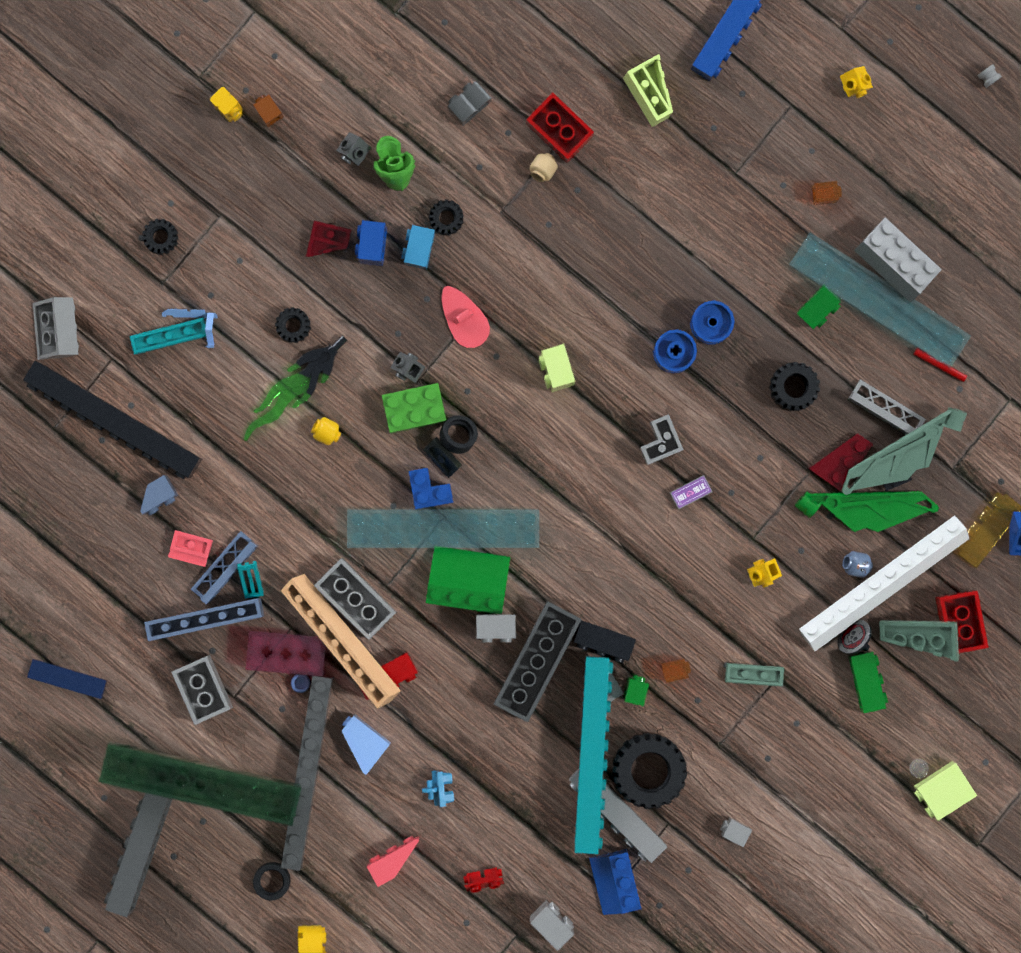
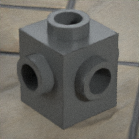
[336,132,371,166]
[390,352,425,383]

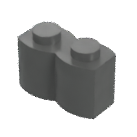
[448,81,491,126]

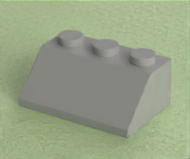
[33,297,79,360]

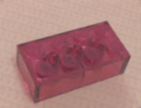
[246,630,327,676]

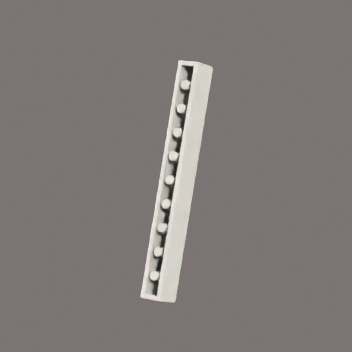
[799,516,970,652]

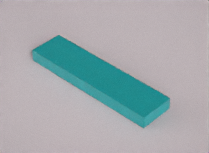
[129,317,206,355]

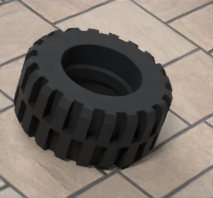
[612,733,687,809]

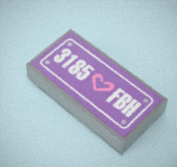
[669,475,712,509]

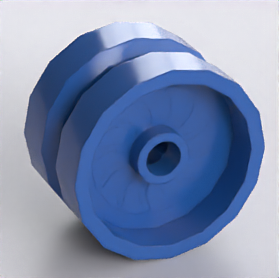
[690,300,735,345]
[653,329,697,374]

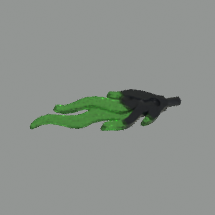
[244,335,348,441]

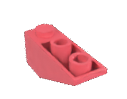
[367,836,420,887]

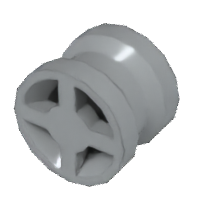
[977,64,1002,88]

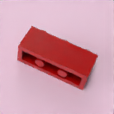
[360,652,419,700]

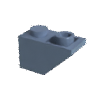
[140,475,178,516]

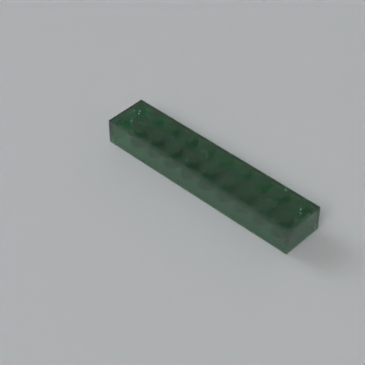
[98,741,302,826]

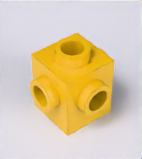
[840,66,873,98]
[747,558,782,588]

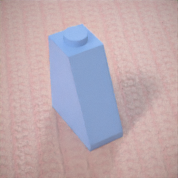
[342,715,391,775]

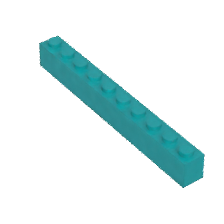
[574,656,613,854]

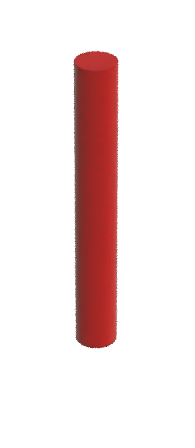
[913,348,967,382]

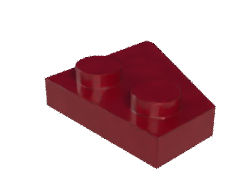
[306,220,352,257]

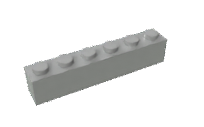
[569,769,668,863]

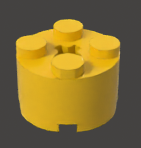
[298,925,326,953]

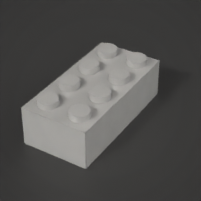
[854,217,942,302]
[314,558,397,640]

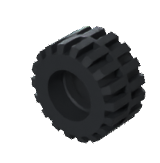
[769,362,820,411]

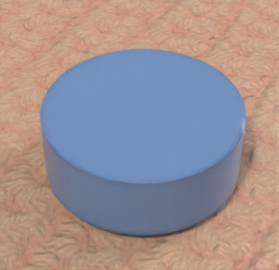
[291,673,311,693]

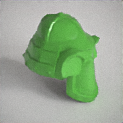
[373,136,415,191]

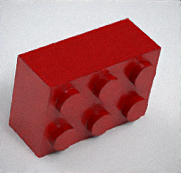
[526,92,594,163]
[935,590,989,653]

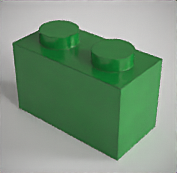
[797,284,841,329]
[623,674,649,706]

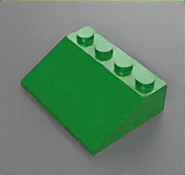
[426,546,510,614]

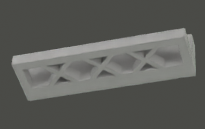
[848,380,926,435]

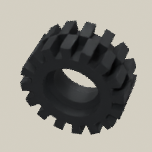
[429,199,464,236]
[142,219,179,255]
[275,307,311,343]

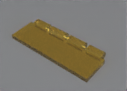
[957,492,1021,568]

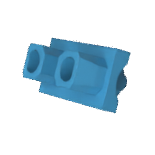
[422,770,454,807]

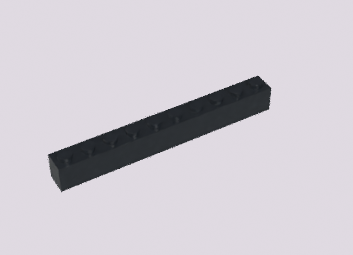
[23,361,202,479]

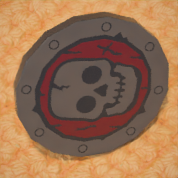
[837,620,871,655]

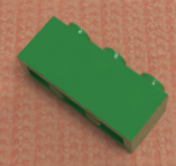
[848,651,888,713]

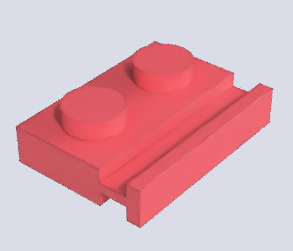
[168,530,213,567]

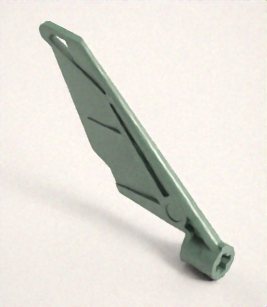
[842,407,967,495]

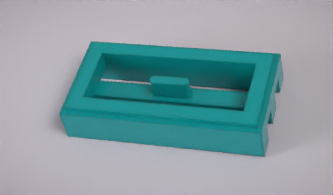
[237,561,264,599]

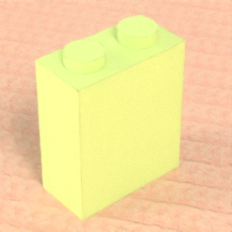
[914,761,977,821]

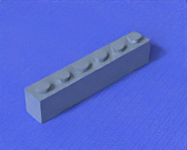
[144,598,264,641]

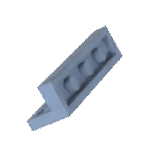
[191,531,258,605]

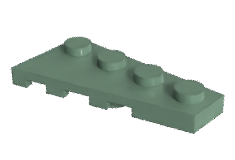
[879,620,959,661]

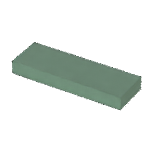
[725,663,784,687]

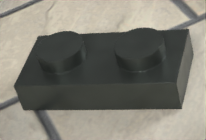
[423,437,462,478]

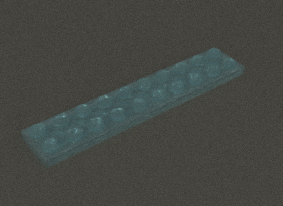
[789,232,971,368]
[347,509,539,548]

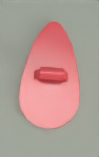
[442,286,490,348]

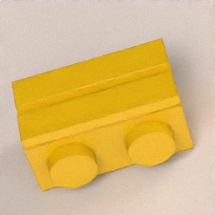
[210,87,243,122]

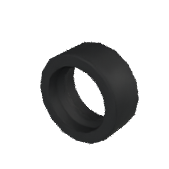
[439,415,478,454]
[253,862,291,901]

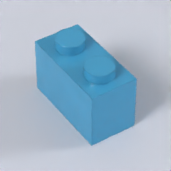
[401,225,435,270]

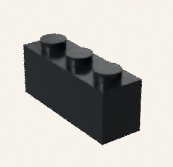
[573,620,636,663]

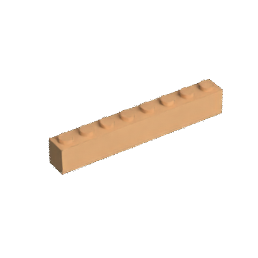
[281,574,401,709]

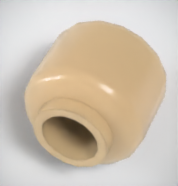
[529,153,558,182]

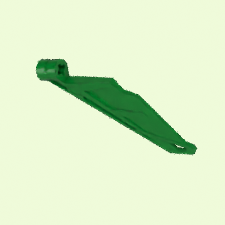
[794,491,939,532]

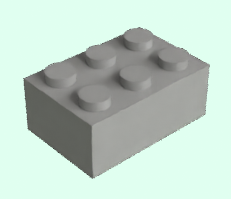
[171,655,233,725]

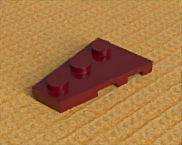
[808,433,873,491]

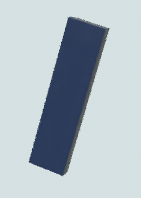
[27,659,107,699]

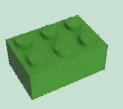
[382,383,447,434]

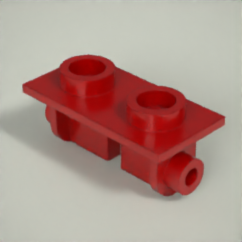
[463,867,504,893]

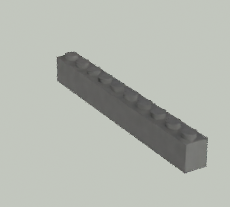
[281,674,334,871]

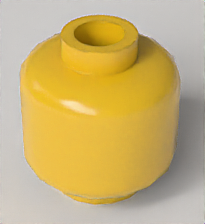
[311,417,341,446]

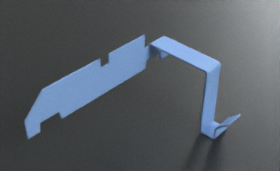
[162,309,218,348]

